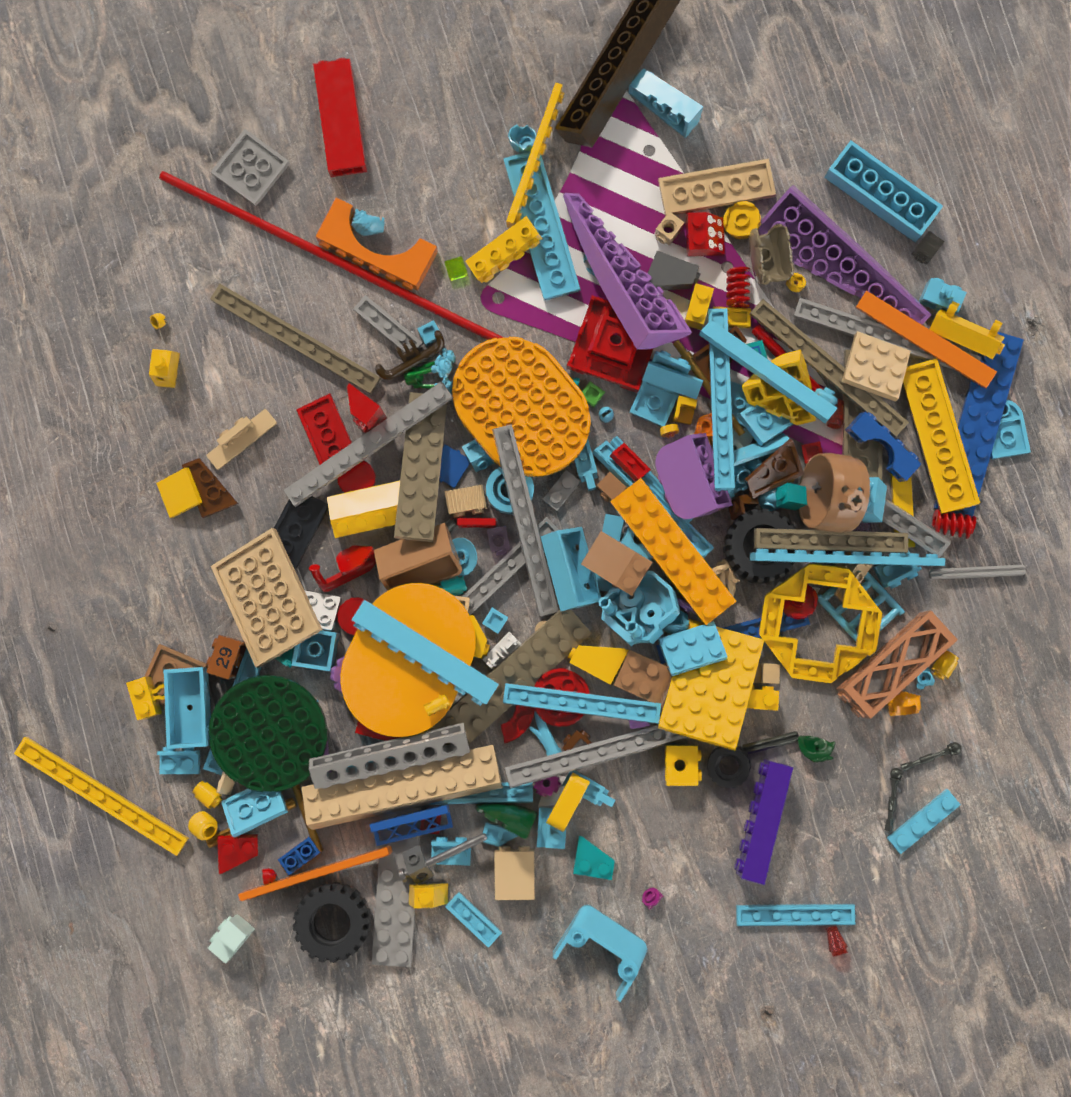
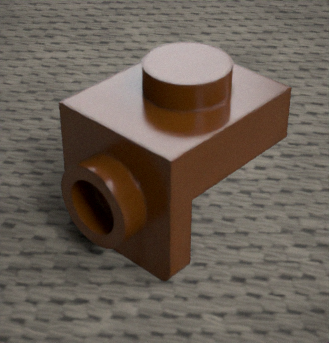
[728,494,759,520]
[561,730,592,751]

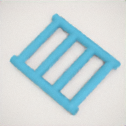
[817,572,905,642]

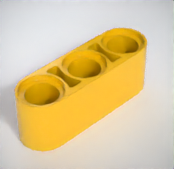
[546,772,590,832]

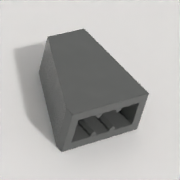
[648,251,701,290]

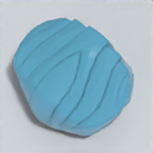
[351,209,385,236]

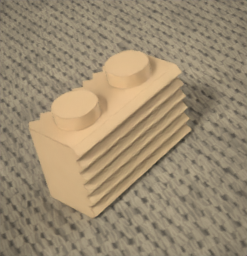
[445,485,487,518]

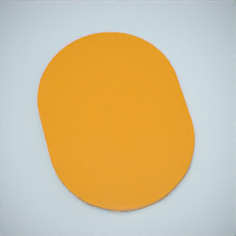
[452,337,591,477]
[340,583,476,737]

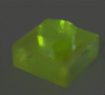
[444,256,468,281]

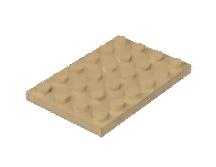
[211,528,322,668]

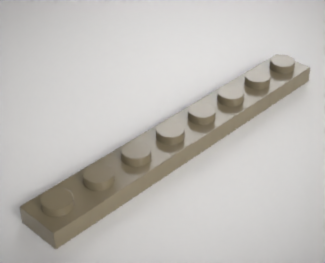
[754,528,908,553]

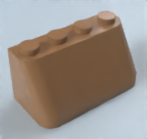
[374,523,462,591]

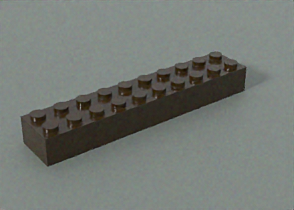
[555,0,680,147]

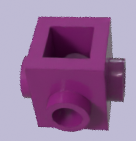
[533,775,561,797]

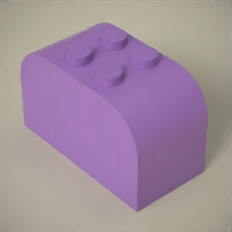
[656,433,733,519]

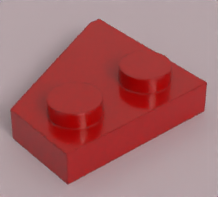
[217,834,258,874]

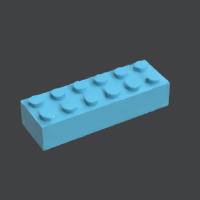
[824,140,943,243]

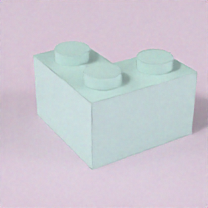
[208,914,255,964]

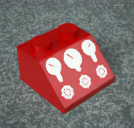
[685,212,725,257]

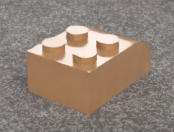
[613,650,672,708]

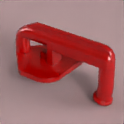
[309,545,376,592]

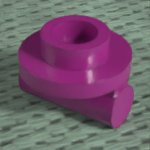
[642,888,664,910]

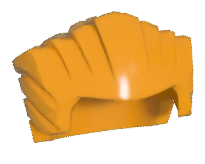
[887,691,921,716]

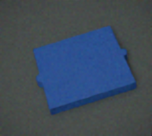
[439,444,470,488]

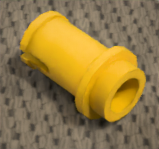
[424,695,450,716]

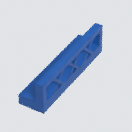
[370,804,454,846]

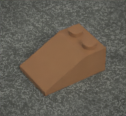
[581,531,652,596]

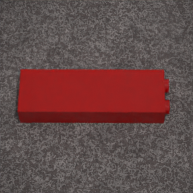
[313,58,367,177]

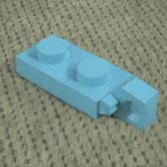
[574,439,598,491]
[562,770,615,807]

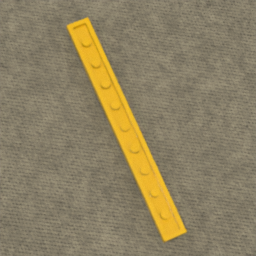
[14,737,189,856]

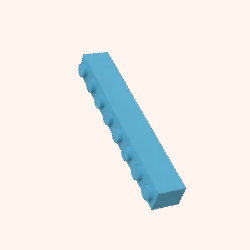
[352,600,499,706]

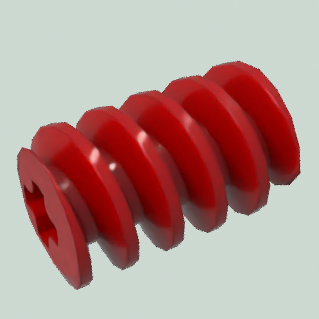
[726,267,750,308]
[932,509,976,539]

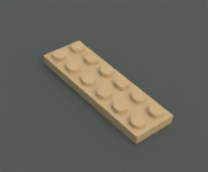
[658,159,776,216]

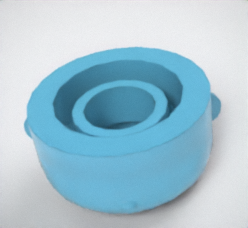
[486,467,534,514]

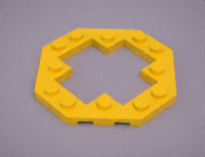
[759,563,882,683]

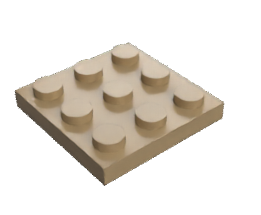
[842,331,911,402]

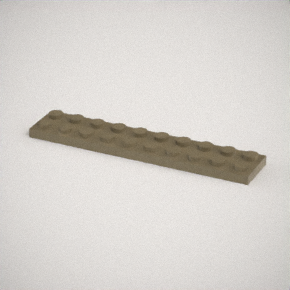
[424,610,592,745]

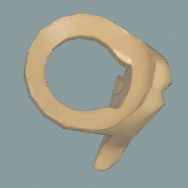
[712,559,740,597]

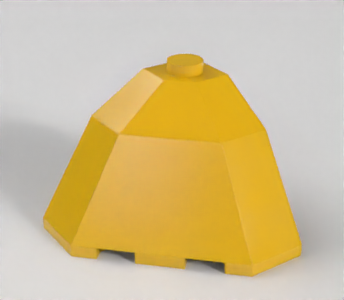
[742,349,816,425]

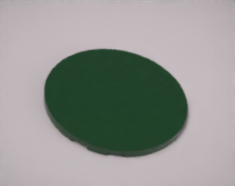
[209,675,328,792]

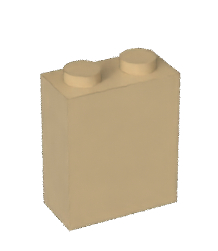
[495,846,535,900]

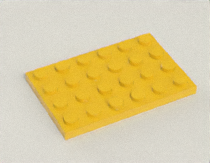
[658,619,764,751]

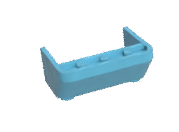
[553,905,647,1002]

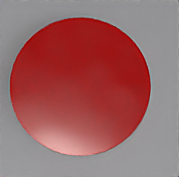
[534,668,590,727]

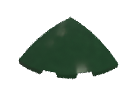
[475,803,537,840]

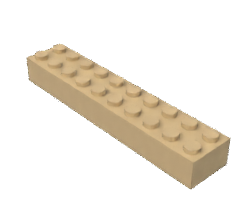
[301,745,503,830]

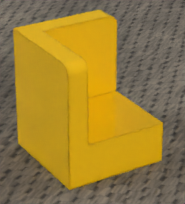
[673,396,698,425]

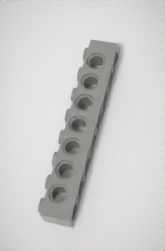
[309,723,470,789]

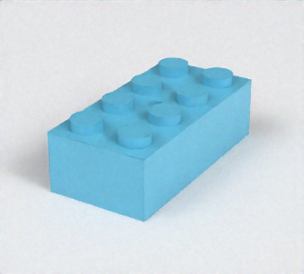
[541,527,601,611]
[164,667,211,749]

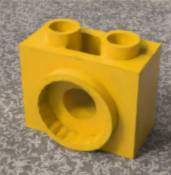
[665,745,702,786]

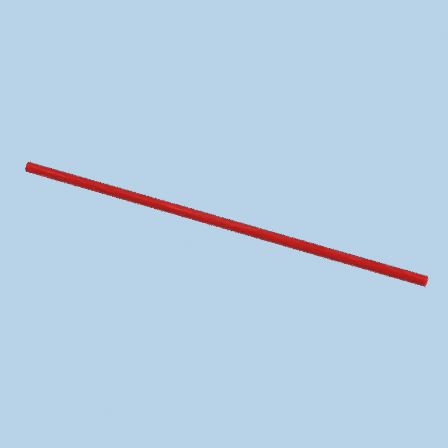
[159,171,504,340]

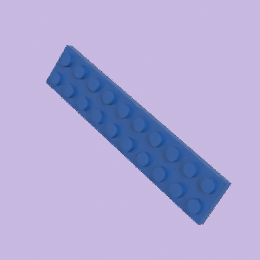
[933,329,1024,518]

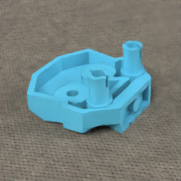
[599,570,680,647]

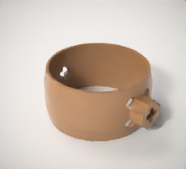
[799,453,870,532]

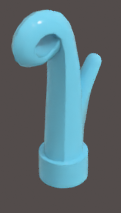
[529,712,562,756]

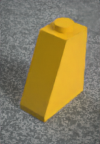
[568,645,629,685]

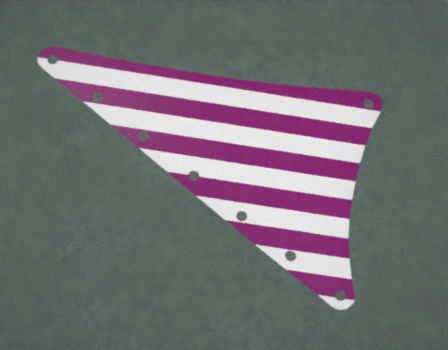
[480,91,843,455]

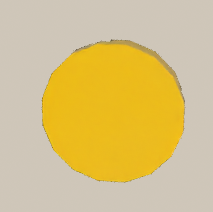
[723,201,761,239]

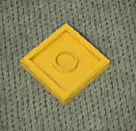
[156,468,202,518]

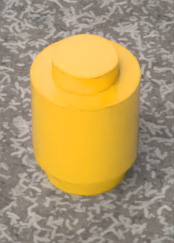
[931,650,959,680]
[192,781,222,809]

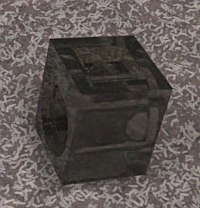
[911,231,944,265]

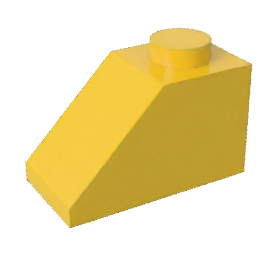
[470,615,490,659]
[409,883,448,908]

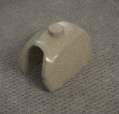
[749,224,794,285]

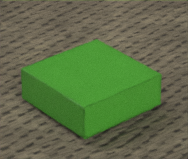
[582,381,605,408]

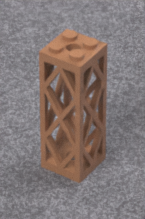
[836,610,958,719]

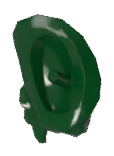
[798,735,836,763]

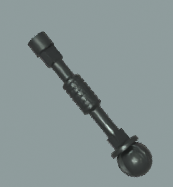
[900,742,962,772]
[884,768,903,832]

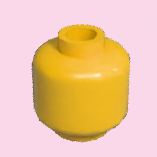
[188,811,218,841]

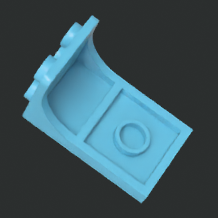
[629,350,691,427]

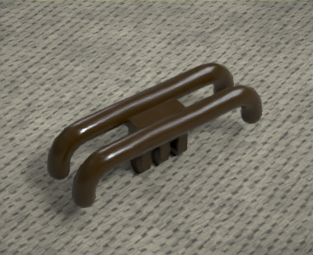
[375,330,444,380]

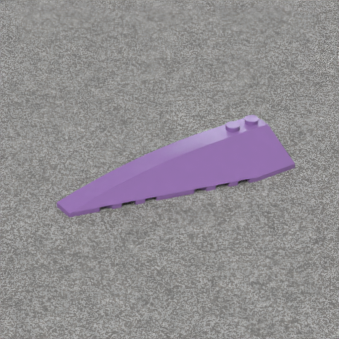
[758,185,932,325]
[563,193,692,349]

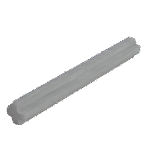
[929,565,1026,580]

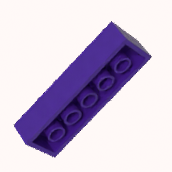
[734,759,793,885]

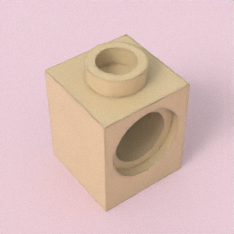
[654,211,685,246]

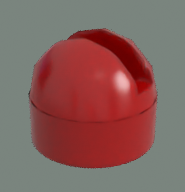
[262,868,276,885]

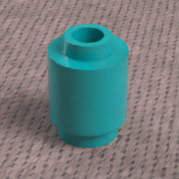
[438,576,468,596]

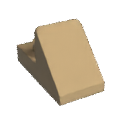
[753,663,780,684]

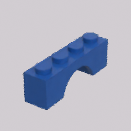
[845,412,921,482]

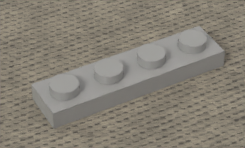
[353,295,423,352]
[882,498,951,558]

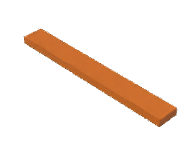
[855,290,997,388]
[238,845,393,901]

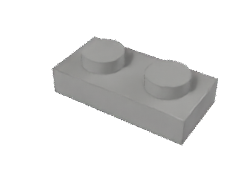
[542,470,581,512]

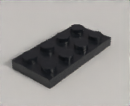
[274,496,328,571]

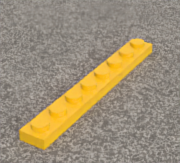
[506,82,565,228]

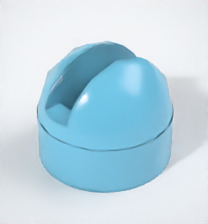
[598,407,614,423]

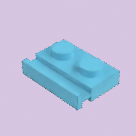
[537,807,566,849]

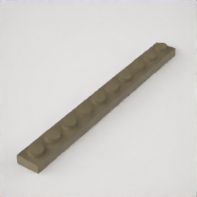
[210,284,381,395]
[750,299,909,438]

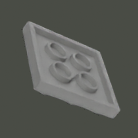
[211,129,290,207]

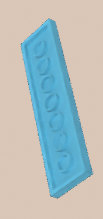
[503,151,580,301]

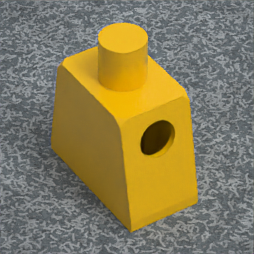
[149,349,180,388]

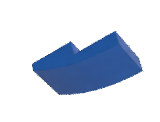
[278,836,321,875]

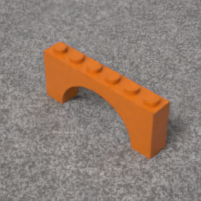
[315,197,438,291]

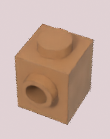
[596,472,627,502]

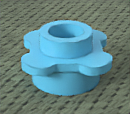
[915,667,935,689]

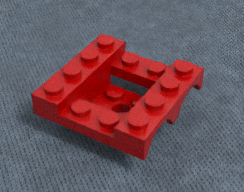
[566,295,654,393]

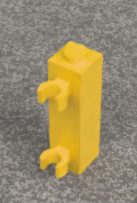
[929,301,1005,359]

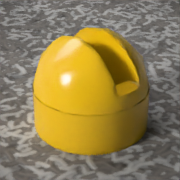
[150,313,167,329]

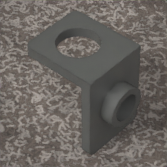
[402,845,434,884]

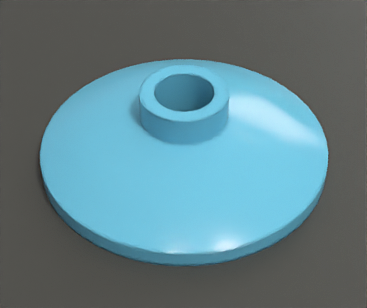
[452,538,477,576]

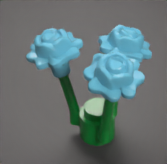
[404,348,456,395]

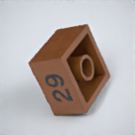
[206,635,246,680]

